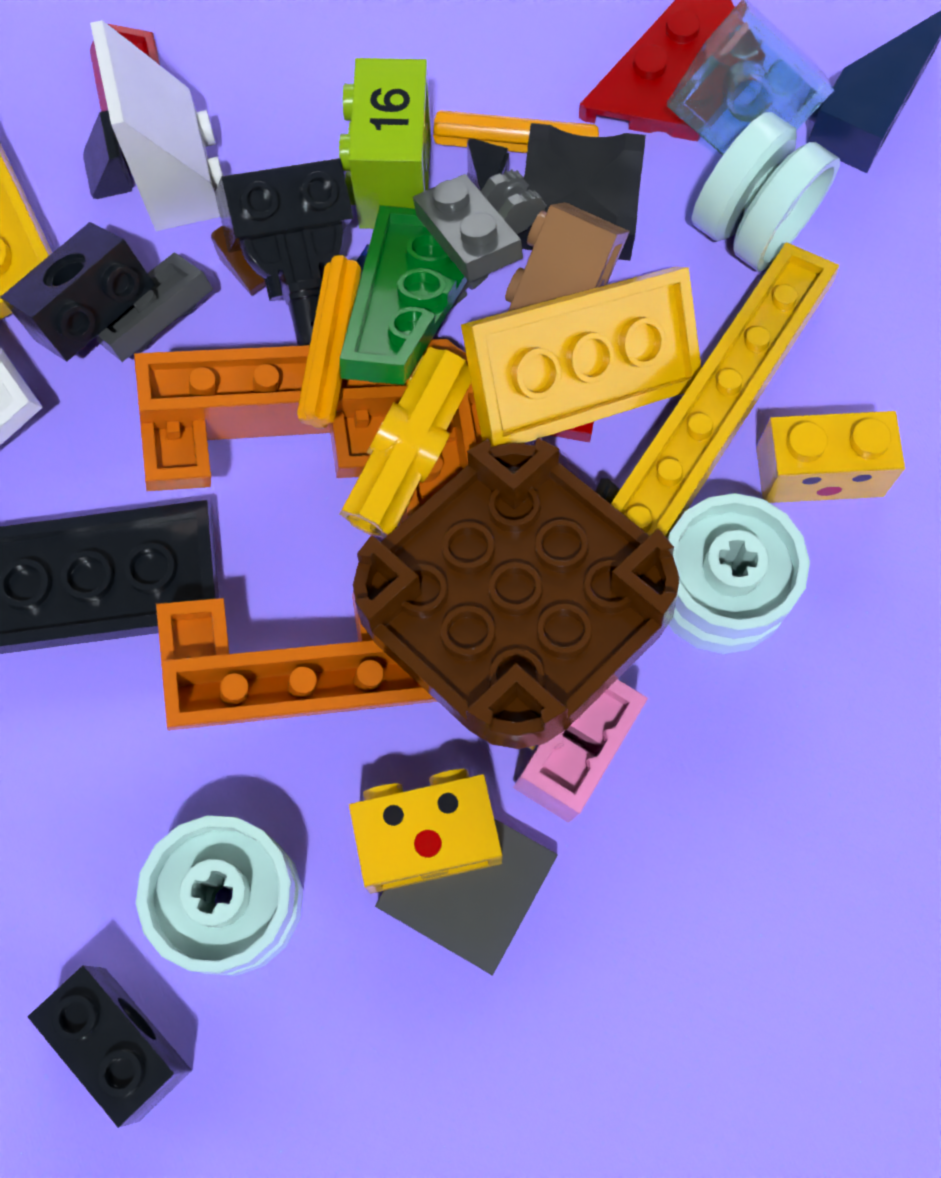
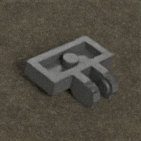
[413,169,547,283]

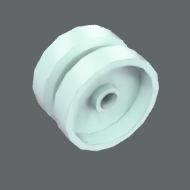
[691,112,840,272]
[668,493,810,654]
[135,815,303,976]

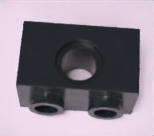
[0,222,155,362]
[27,965,192,1128]

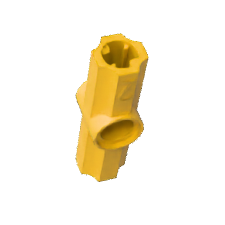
[339,347,471,539]

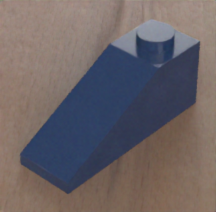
[806,10,941,173]

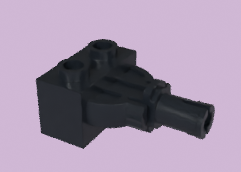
[215,158,353,346]

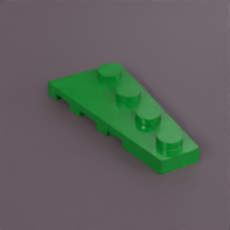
[340,205,467,385]

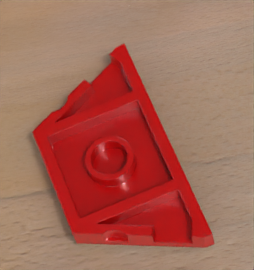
[578,0,765,142]

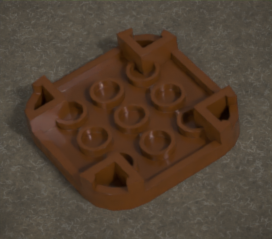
[352,438,680,749]

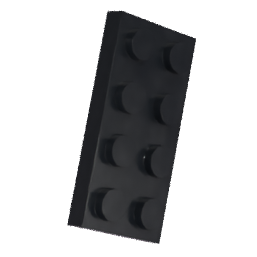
[0,500,219,654]

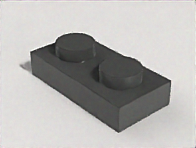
[94,252,213,362]

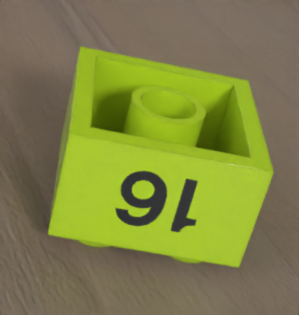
[339,58,431,229]

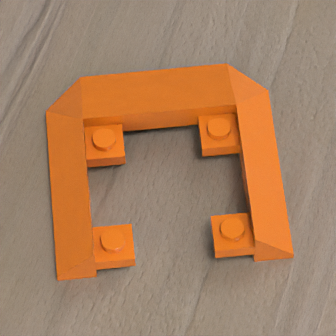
[134,339,525,731]

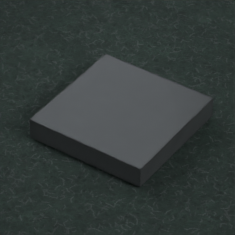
[375,818,558,976]

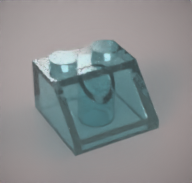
[667,0,834,155]

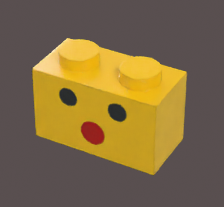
[756,411,905,503]
[349,769,502,894]

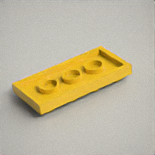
[461,266,701,447]

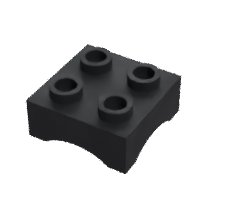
[517,123,646,261]

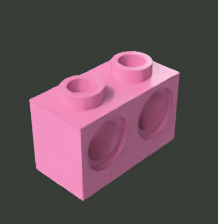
[513,679,648,823]

